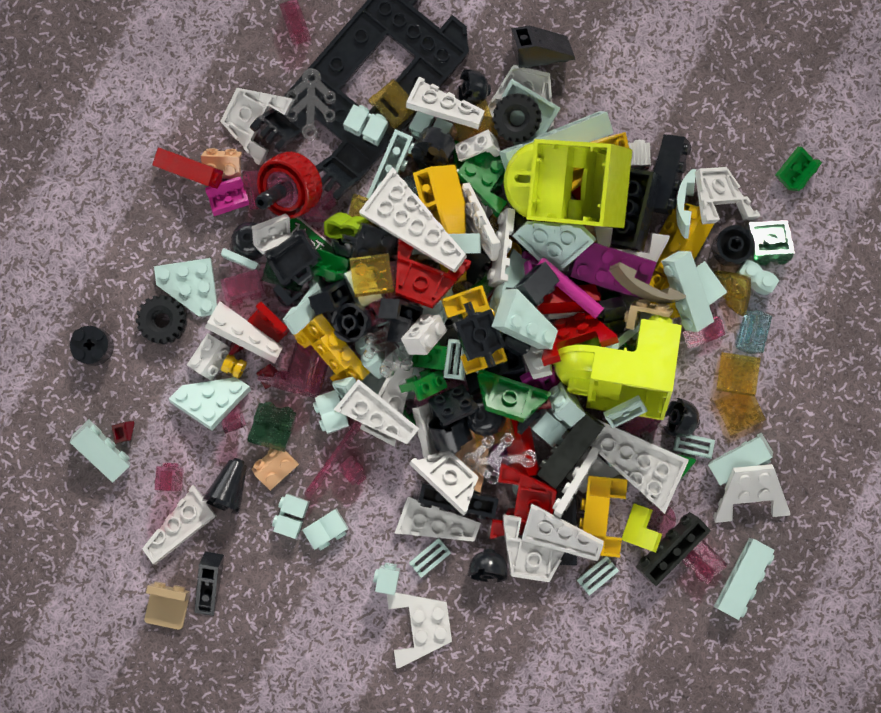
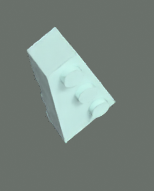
[491,289,558,349]
[70,419,130,483]
[708,433,773,485]

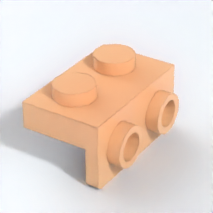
[201,148,242,179]
[251,443,299,491]

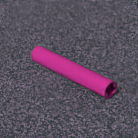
[536,257,604,319]

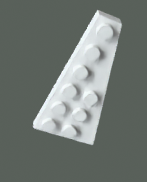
[359,167,466,272]
[574,419,689,514]

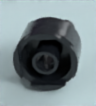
[411,127,455,170]
[712,225,755,267]
[70,326,114,366]
[428,417,473,453]

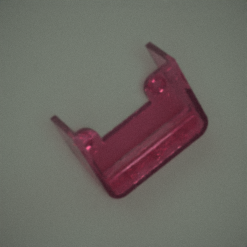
[257,306,333,398]

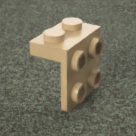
[624,298,673,330]
[144,581,191,630]

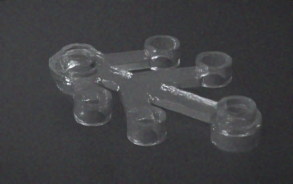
[286,68,336,141]
[363,322,413,378]
[462,433,537,484]

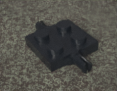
[341,222,398,270]
[453,302,506,368]

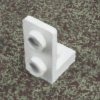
[455,130,501,162]

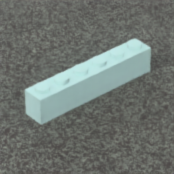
[499,111,614,170]

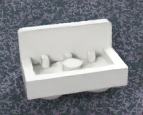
[252,214,292,254]
[187,333,230,381]

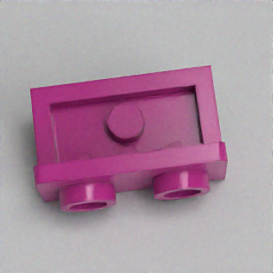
[205,177,250,216]

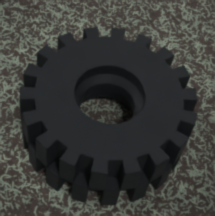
[492,93,542,142]
[136,295,187,345]

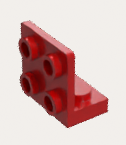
[247,301,290,343]

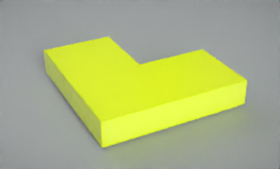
[622,504,662,553]

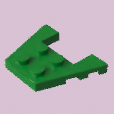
[458,151,507,218]

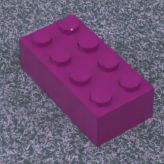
[567,242,657,299]

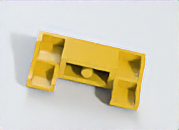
[441,285,507,375]
[294,314,370,381]
[579,475,628,558]

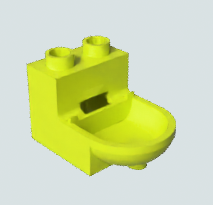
[504,139,633,228]
[554,315,682,420]

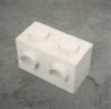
[401,314,447,355]

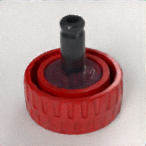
[255,152,322,219]

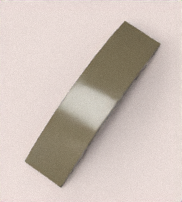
[609,262,686,303]

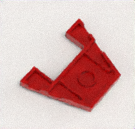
[395,239,471,309]
[541,311,619,366]
[490,463,557,539]

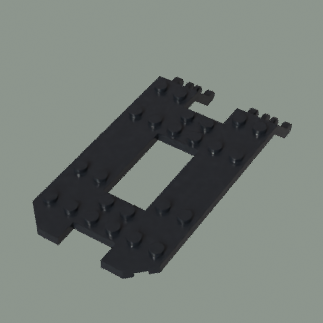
[250,0,469,201]

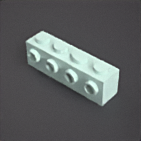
[365,129,415,202]
[661,251,714,332]
[714,538,775,620]

